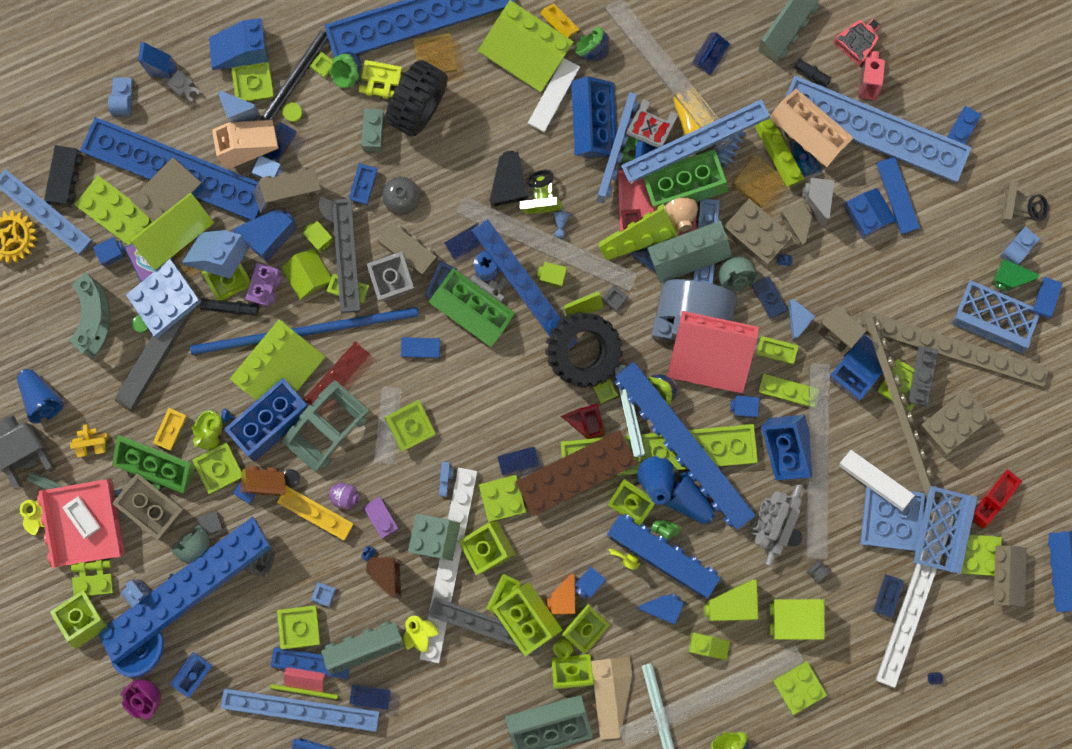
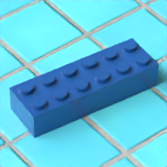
[606,514,720,599]

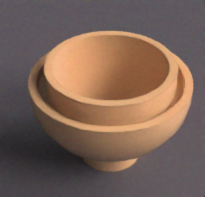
[664,197,698,233]

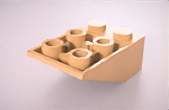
[212,120,279,170]

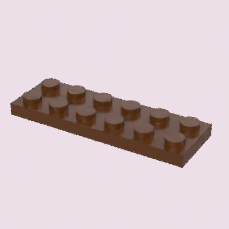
[515,430,637,517]

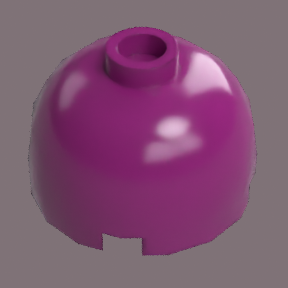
[120,679,161,720]

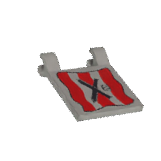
[626,99,678,148]

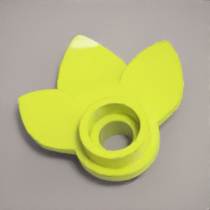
[20,500,45,536]
[609,549,641,570]
[403,616,439,652]

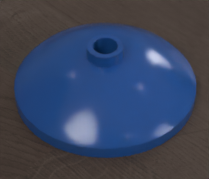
[112,631,164,678]

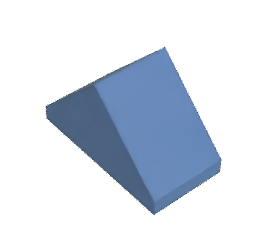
[788,299,815,340]

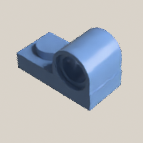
[108,78,133,117]
[1000,227,1040,265]
[121,579,151,608]

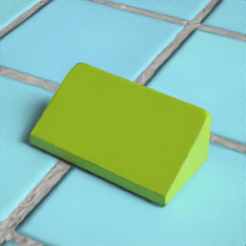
[564,292,604,316]

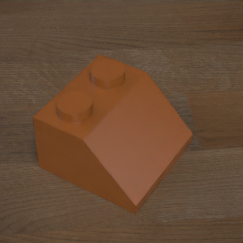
[240,466,286,496]

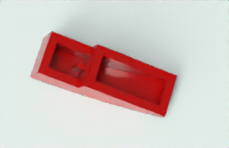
[972,469,1022,529]

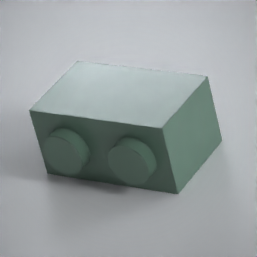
[361,109,385,152]

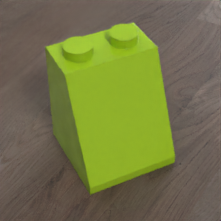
[704,579,758,621]
[769,599,825,640]

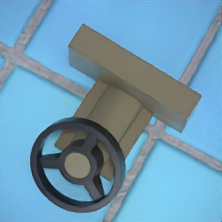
[1001,181,1049,223]

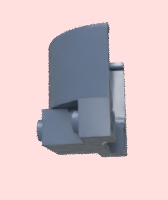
[652,279,737,342]

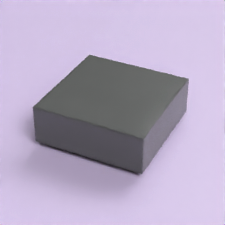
[602,285,629,313]
[198,511,223,535]

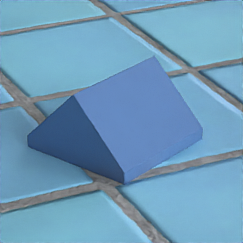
[218,90,260,122]

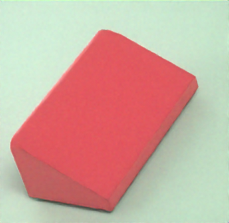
[284,667,325,692]

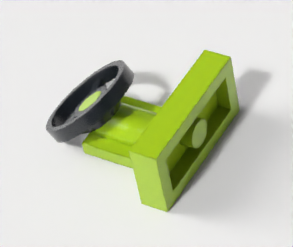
[520,169,562,215]

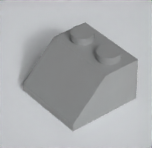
[802,178,834,226]
[367,251,414,302]

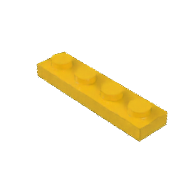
[277,486,354,541]

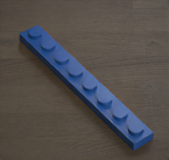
[471,219,578,350]

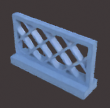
[951,280,1040,354]
[913,486,977,574]

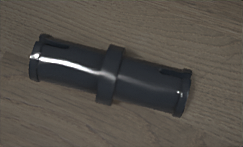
[793,58,832,88]

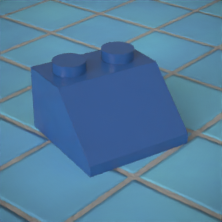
[844,188,896,239]

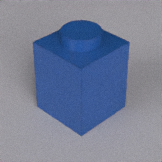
[93,237,126,267]
[730,396,759,419]

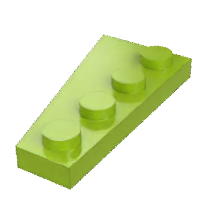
[599,204,678,261]

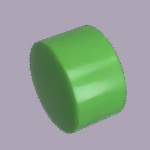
[132,315,149,334]

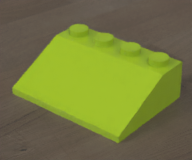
[477,0,573,93]
[230,319,326,401]

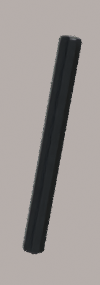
[259,30,328,121]

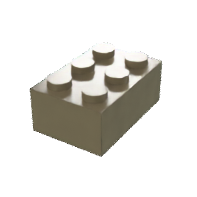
[254,167,321,213]
[724,199,793,269]
[814,305,867,356]
[918,388,991,457]

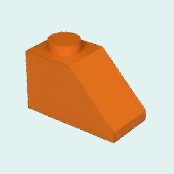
[547,574,575,614]

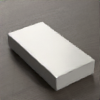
[62,496,102,539]

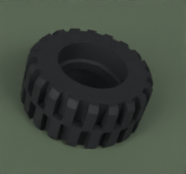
[385,60,448,136]
[545,312,623,388]

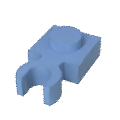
[439,462,454,497]

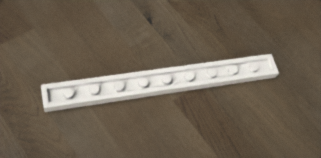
[420,467,477,663]
[875,496,959,688]

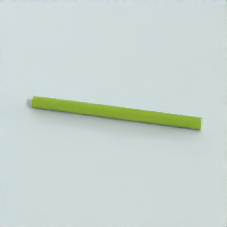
[270,684,338,700]

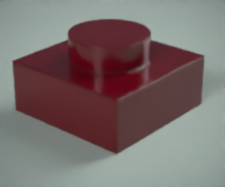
[621,209,641,230]

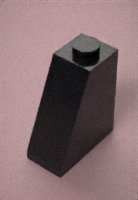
[490,151,528,208]

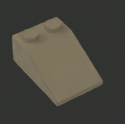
[131,157,202,222]
[112,473,186,541]

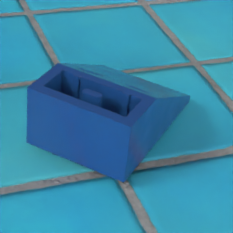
[828,334,894,403]

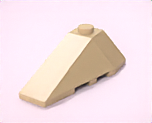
[591,656,632,740]

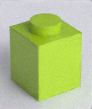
[303,221,334,253]
[537,262,567,289]

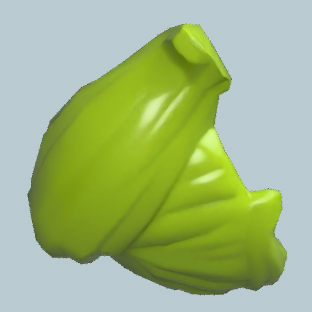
[192,410,223,450]

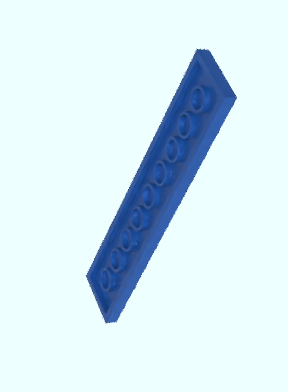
[324,0,515,58]
[80,117,260,220]
[98,516,272,664]

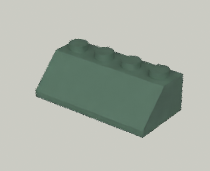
[758,0,820,63]
[647,221,732,283]
[321,621,405,675]
[505,695,593,749]

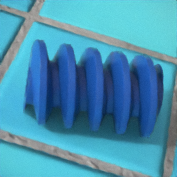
[474,250,499,281]

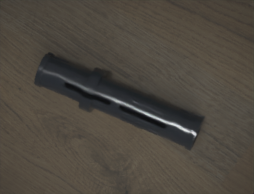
[200,298,259,317]

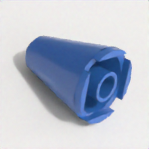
[17,369,64,424]
[637,456,676,505]
[663,472,715,524]

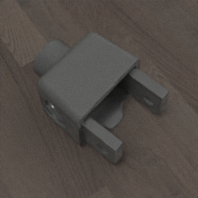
[0,416,56,490]

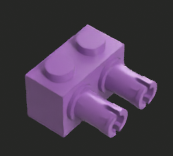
[245,263,283,309]

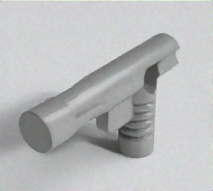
[470,275,508,302]

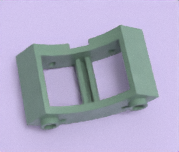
[69,272,111,360]
[282,380,369,472]

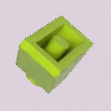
[688,633,730,660]

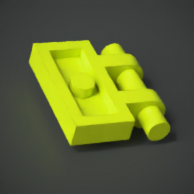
[359,60,402,100]

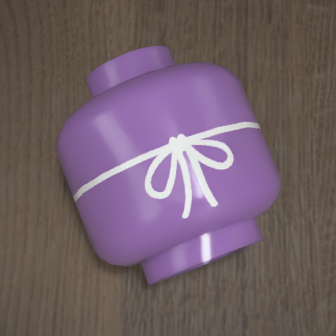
[329,482,359,510]

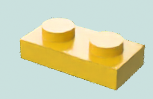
[540,3,580,38]
[153,408,187,451]

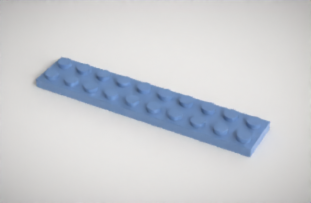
[785,76,972,183]

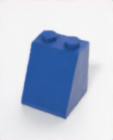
[233,209,297,263]

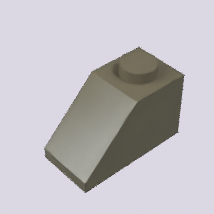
[781,201,812,248]

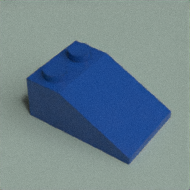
[209,18,268,70]
[761,414,812,480]

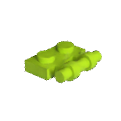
[71,559,114,596]

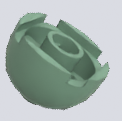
[719,256,759,293]
[171,525,210,563]

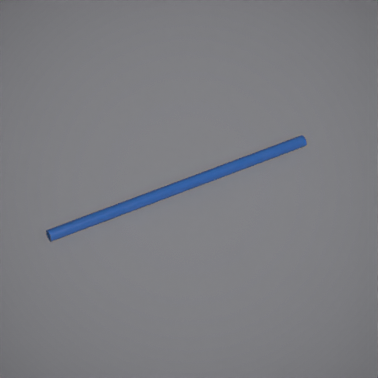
[190,307,419,355]

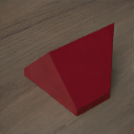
[560,404,605,439]

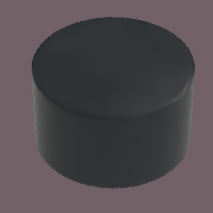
[284,469,300,487]
[787,529,802,547]

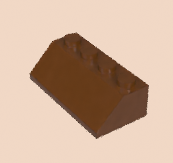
[366,557,401,599]

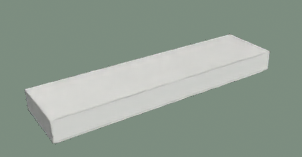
[528,58,580,133]
[839,450,915,511]

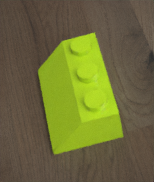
[492,582,562,656]

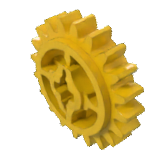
[0,210,38,264]

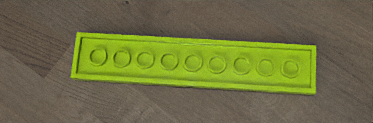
[561,424,758,476]

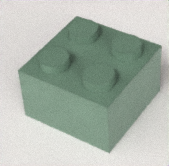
[408,514,460,561]

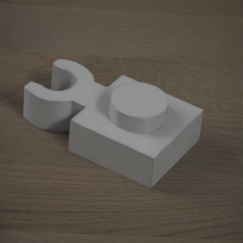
[166,70,201,103]

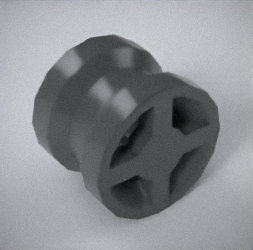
[806,559,831,583]

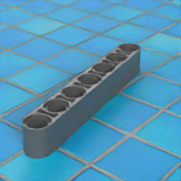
[115,296,200,411]

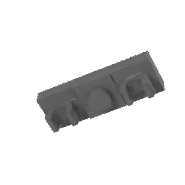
[908,346,938,407]

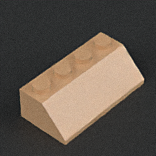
[770,89,854,167]

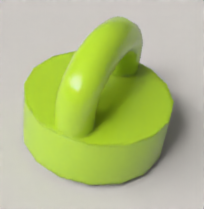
[553,638,574,659]

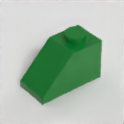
[991,259,1039,291]

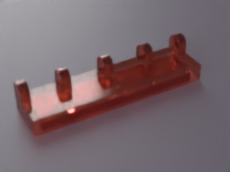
[304,341,370,412]

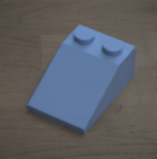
[182,230,249,278]

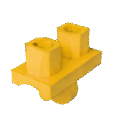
[70,424,108,457]

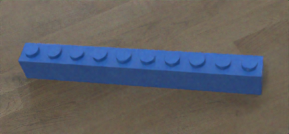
[615,361,756,530]

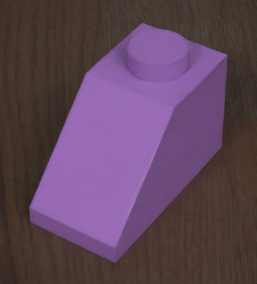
[364,497,400,540]

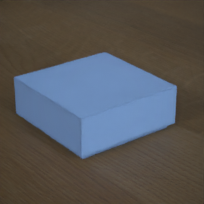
[311,582,336,607]

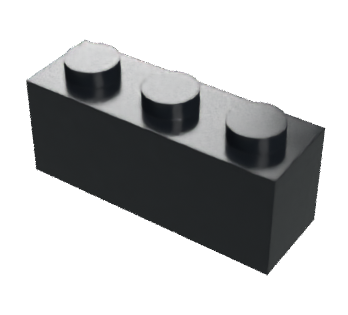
[44,145,83,208]

